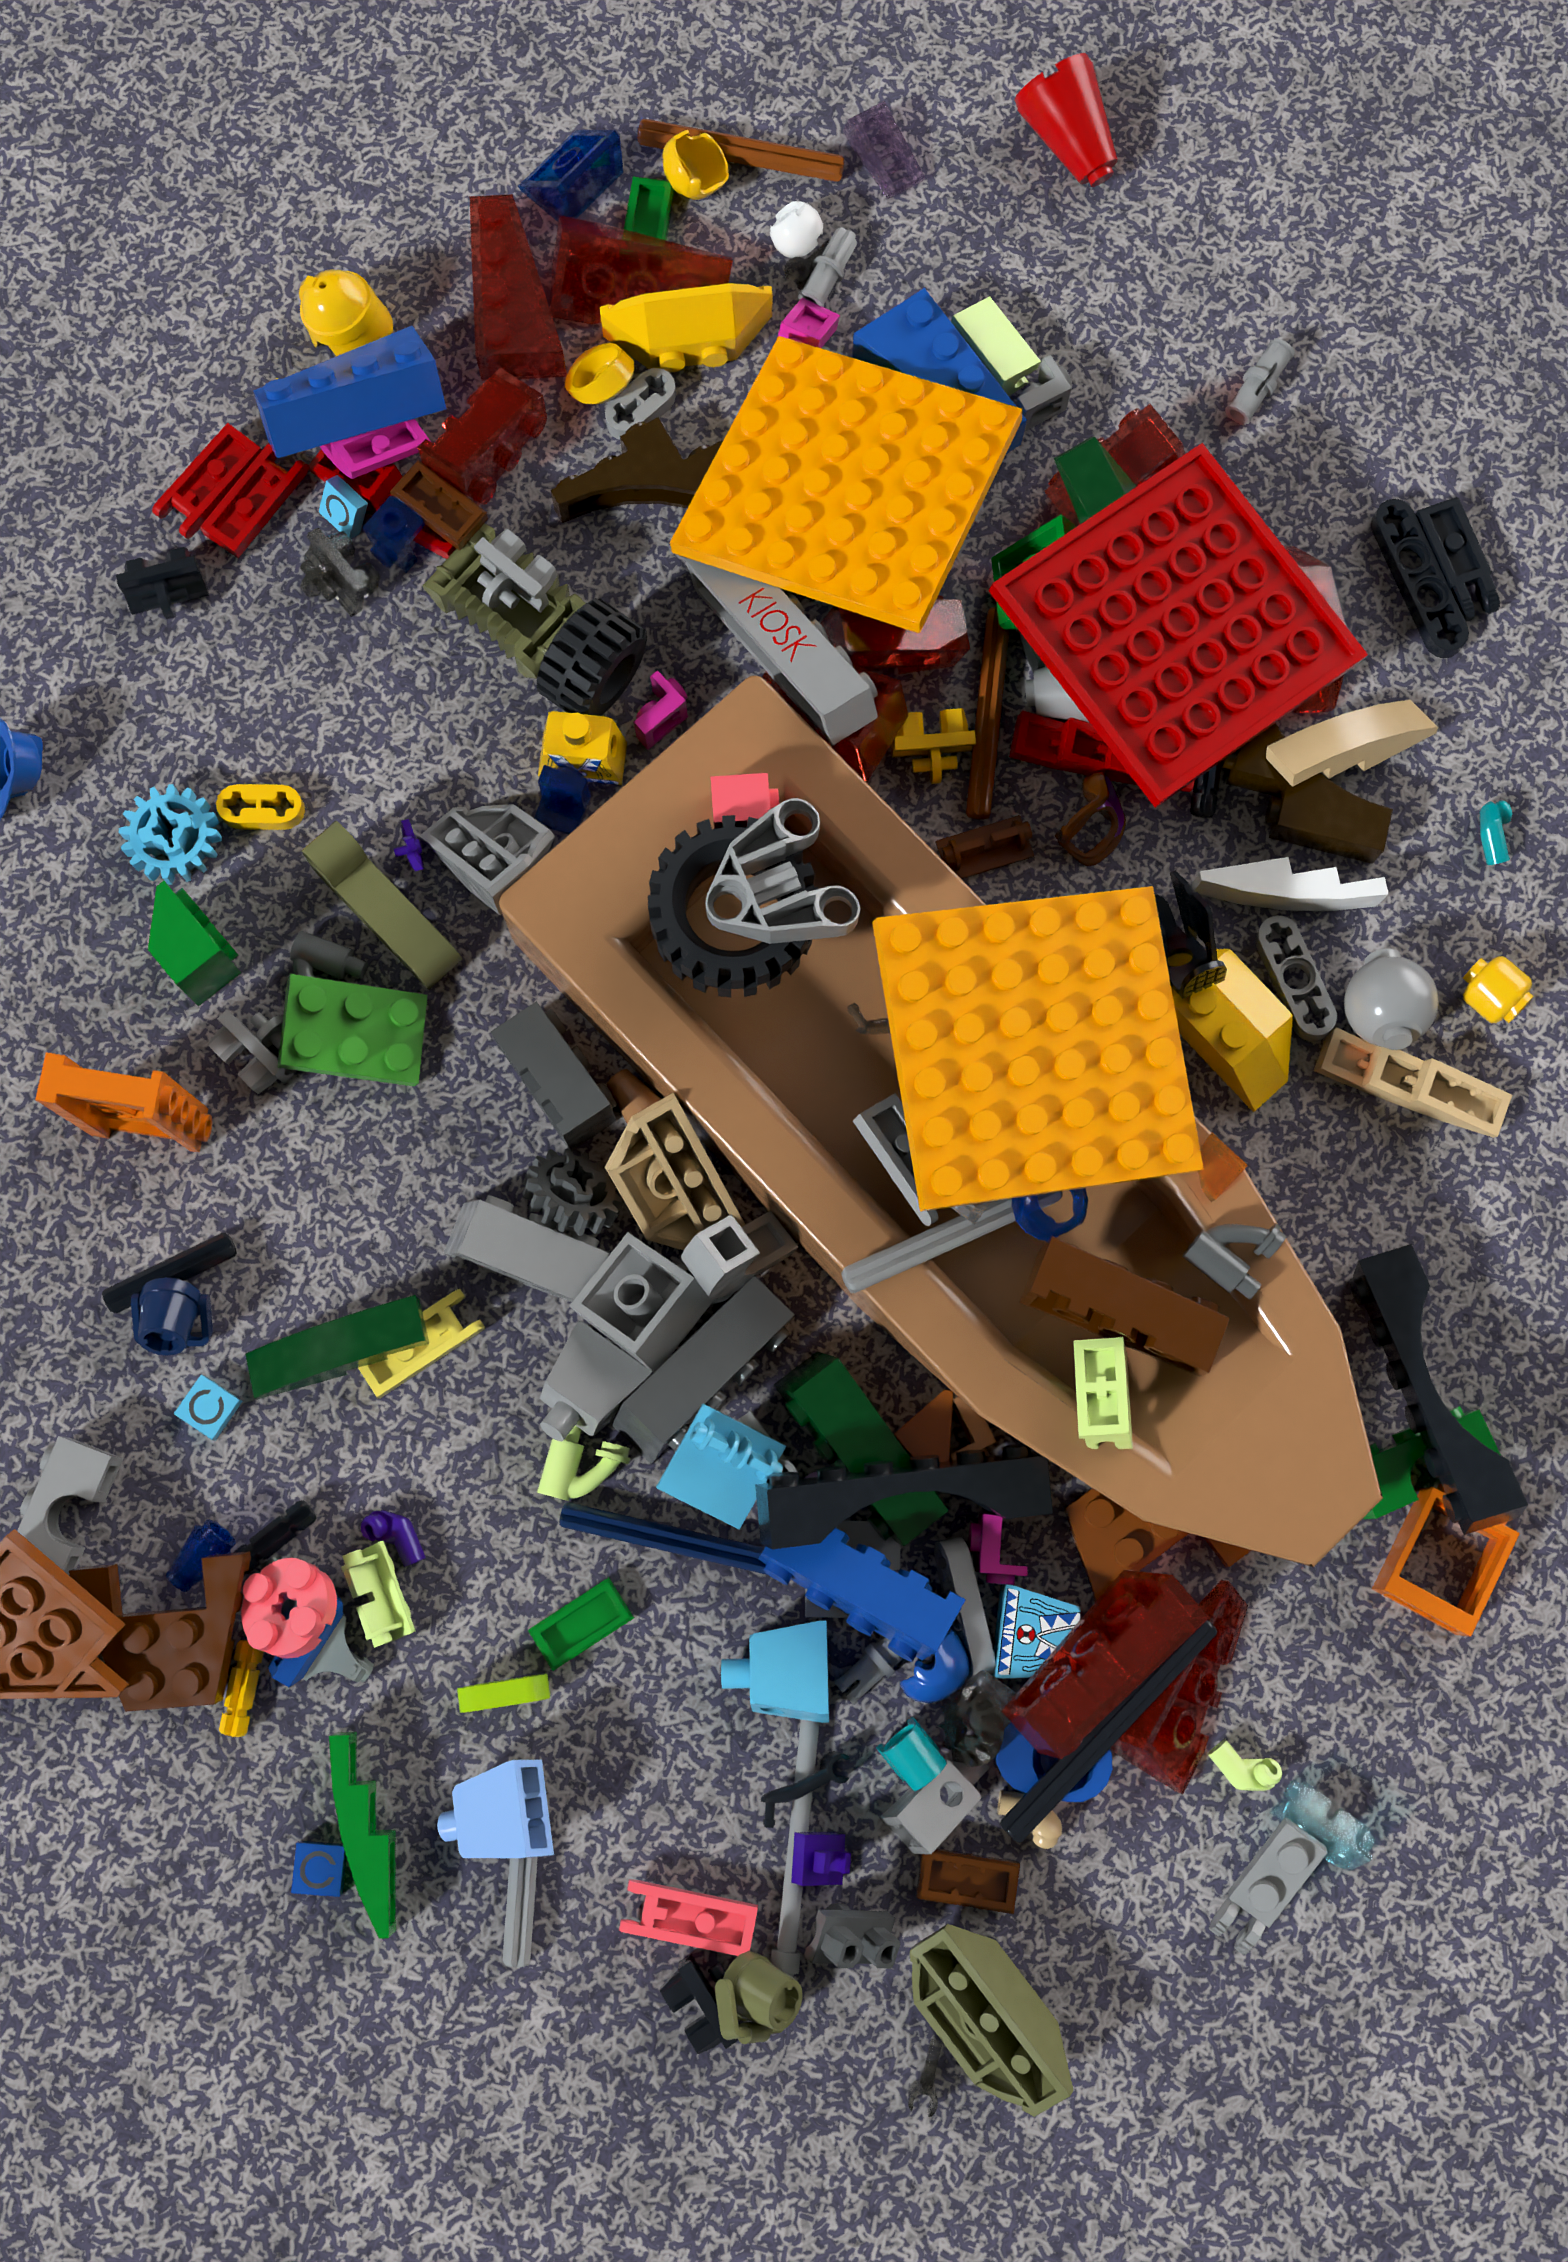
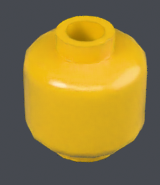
[1463,956,1534,1023]

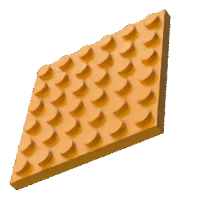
[670,336,1022,634]
[872,886,1204,1212]

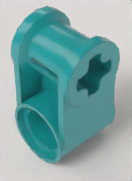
[876,1716,947,1791]

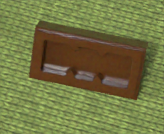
[390,460,488,551]
[916,1848,1020,1914]

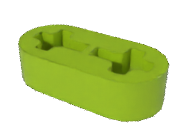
[457,1673,551,1713]

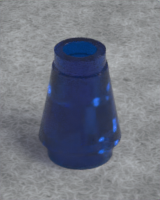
[166,1519,236,1592]

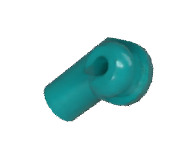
[1479,800,1512,865]

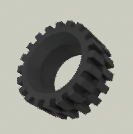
[648,815,818,998]

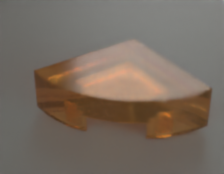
[1198,1132,1248,1202]

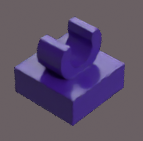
[791,1832,851,1886]

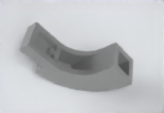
[681,1211,798,1300]

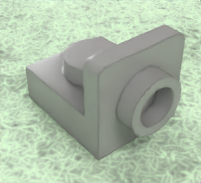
[1016,355,1072,431]

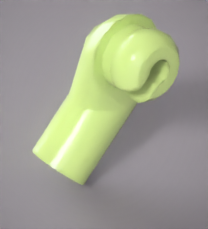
[1208,1739,1282,1791]

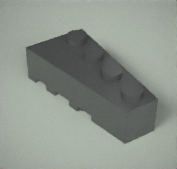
[612,1275,795,1465]

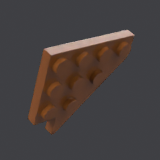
[0,1529,129,1699]

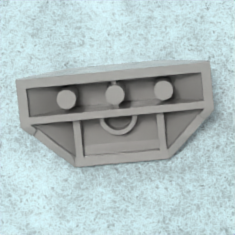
[420,804,555,915]

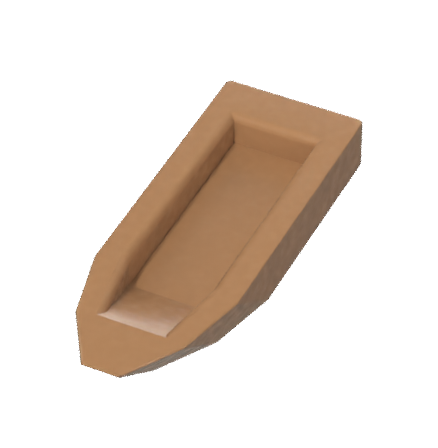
[499,676,1383,1567]

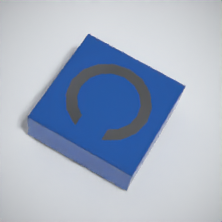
[291,1841,347,1897]

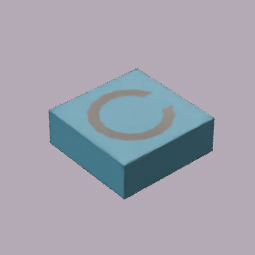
[319,475,368,540]
[174,1375,243,1441]

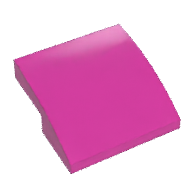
[319,419,431,479]

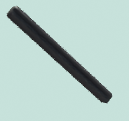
[1000,1613,1217,1843]

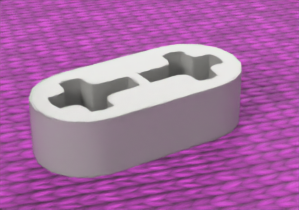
[605,368,676,440]

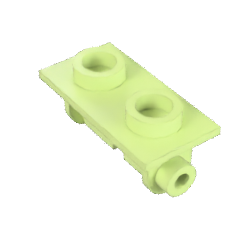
[341,1541,416,1648]

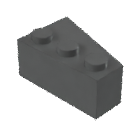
[491,1001,617,1151]

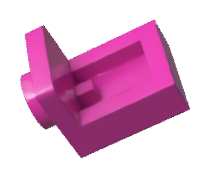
[968,1514,1028,1585]

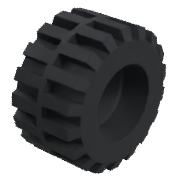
[536,598,647,716]

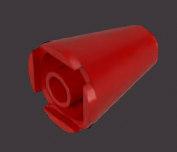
[1014,53,1118,187]

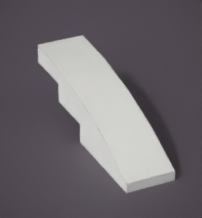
[1192,857,1388,911]

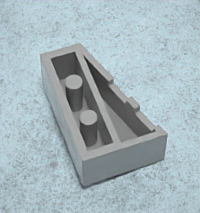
[443,1195,609,1302]

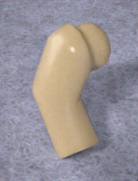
[997,1790,1062,1849]

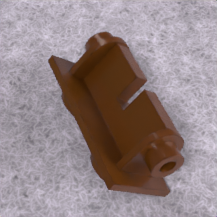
[935,815,1034,879]

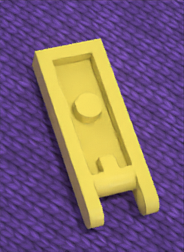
[358,1289,485,1399]

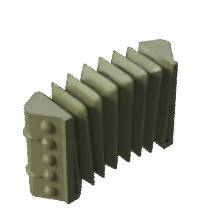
[422,523,586,679]

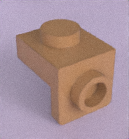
[949,1397,996,1461]

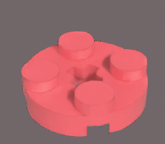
[241,1558,337,1659]

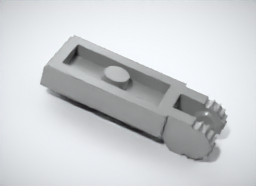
[1208,1817,1328,1955]

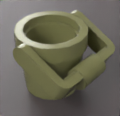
[715,1951,803,2044]

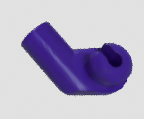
[360,1510,426,1568]

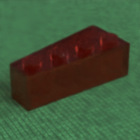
[469,194,567,381]
[1002,1570,1210,1759]

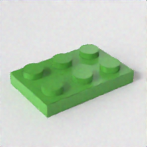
[277,974,428,1086]

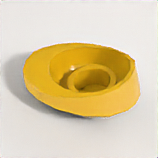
[565,343,634,404]

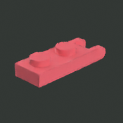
[619,1879,758,1956]

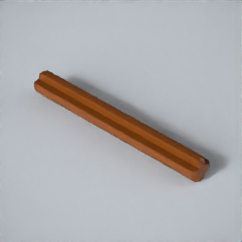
[637,118,845,182]
[966,607,1010,820]

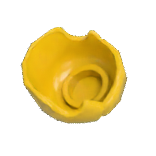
[662,130,729,200]

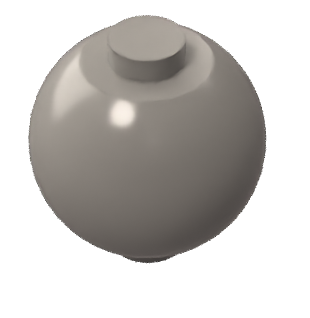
[1344,949,1439,1050]

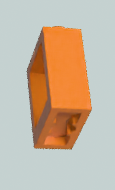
[1372,1484,1520,1637]

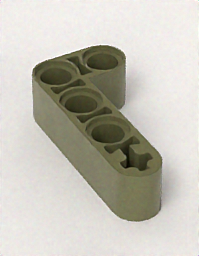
[301,820,463,990]

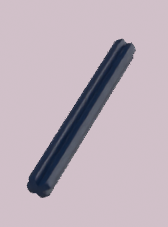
[559,1502,768,1575]

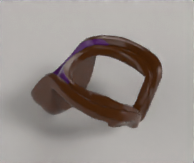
[1055,772,1126,866]

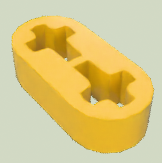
[216,784,305,830]

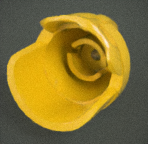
[299,269,393,356]

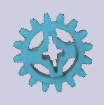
[119,784,222,885]

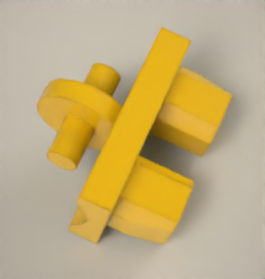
[891,708,976,784]

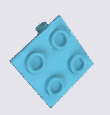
[656,1403,786,1530]

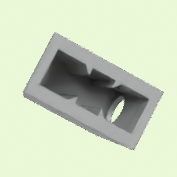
[540,1320,652,1442]
[880,1747,989,1854]

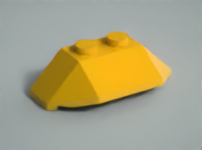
[600,283,773,373]
[1168,949,1293,1112]

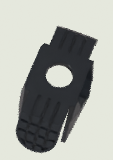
[1154,870,1227,999]

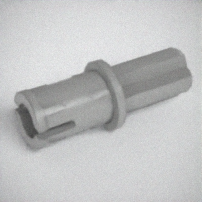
[798,227,857,307]

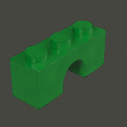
[1364,1406,1501,1519]

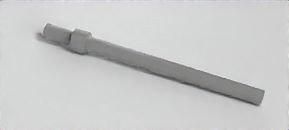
[771,1720,820,1978]

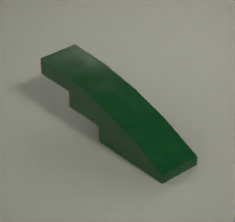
[245,1295,429,1400]

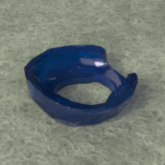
[1011,1188,1088,1241]

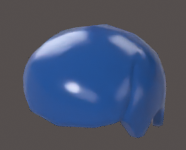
[900,1630,970,1703]

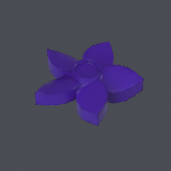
[393,819,424,871]

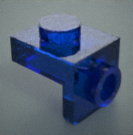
[363,496,425,573]
[534,765,591,835]

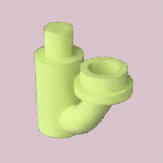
[537,1425,631,1501]

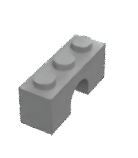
[17,1436,124,1575]

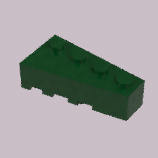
[774,1351,948,1546]

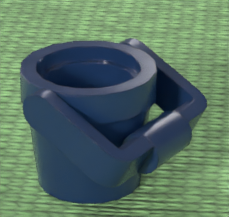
[131,1278,213,1356]

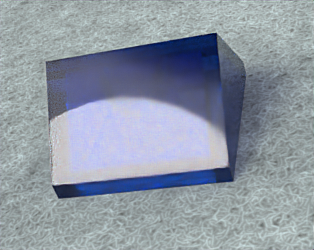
[518,130,624,228]

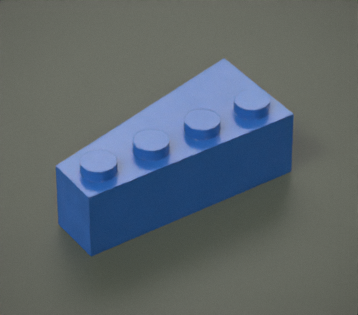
[852,288,1027,454]
[253,326,447,458]
[758,1528,966,1662]

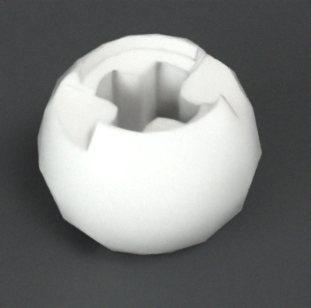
[770,201,823,259]

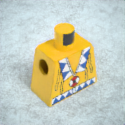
[538,711,627,785]

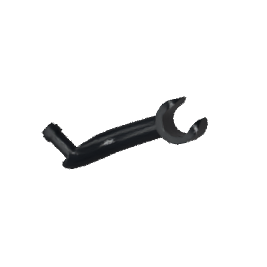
[760,1751,850,1828]

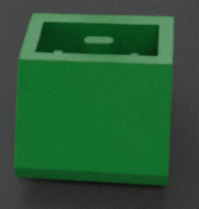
[148,881,241,1007]

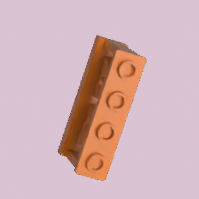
[35,1052,212,1152]

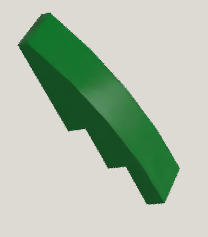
[329,1732,396,1939]

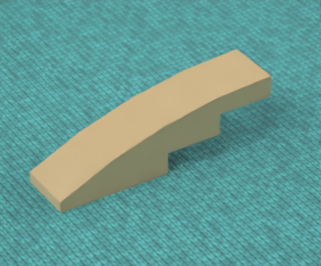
[1266,700,1438,787]
[1314,1027,1512,1138]

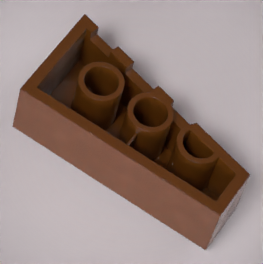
[1019,1236,1230,1377]

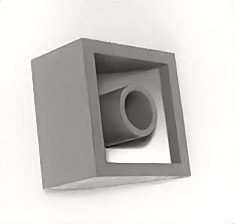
[569,1232,714,1373]

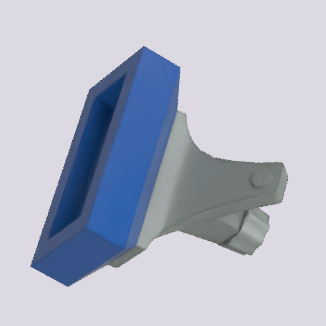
[268,1593,374,1687]

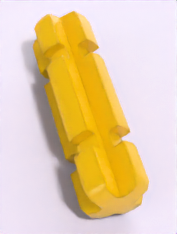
[219,1640,264,1737]

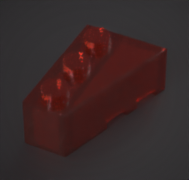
[417,367,547,506]
[820,595,970,679]

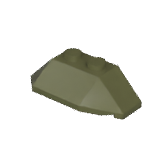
[910,1924,1074,2117]

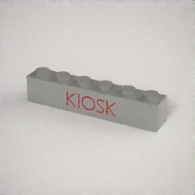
[685,558,878,746]

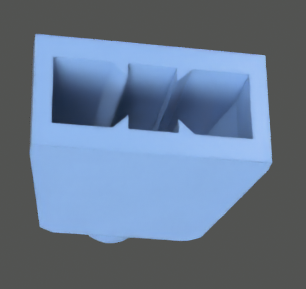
[437,1759,554,1858]

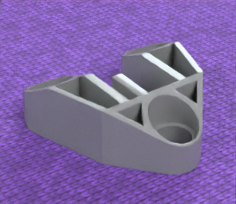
[705,798,860,944]

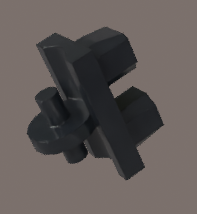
[116,547,209,619]
[660,1954,738,2054]

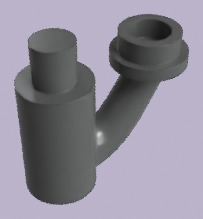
[290,931,368,979]
[1182,1223,1287,1300]

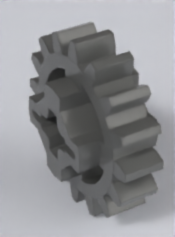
[522,1148,624,1236]

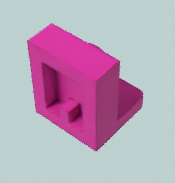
[778,298,840,348]
[634,670,688,750]

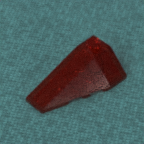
[549,216,733,324]
[1111,1579,1248,1794]

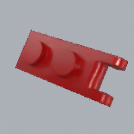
[152,423,262,539]
[200,443,309,559]

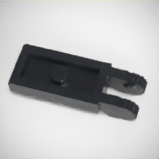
[1415,497,1500,622]

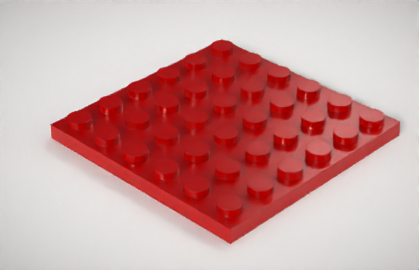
[989,443,1368,808]

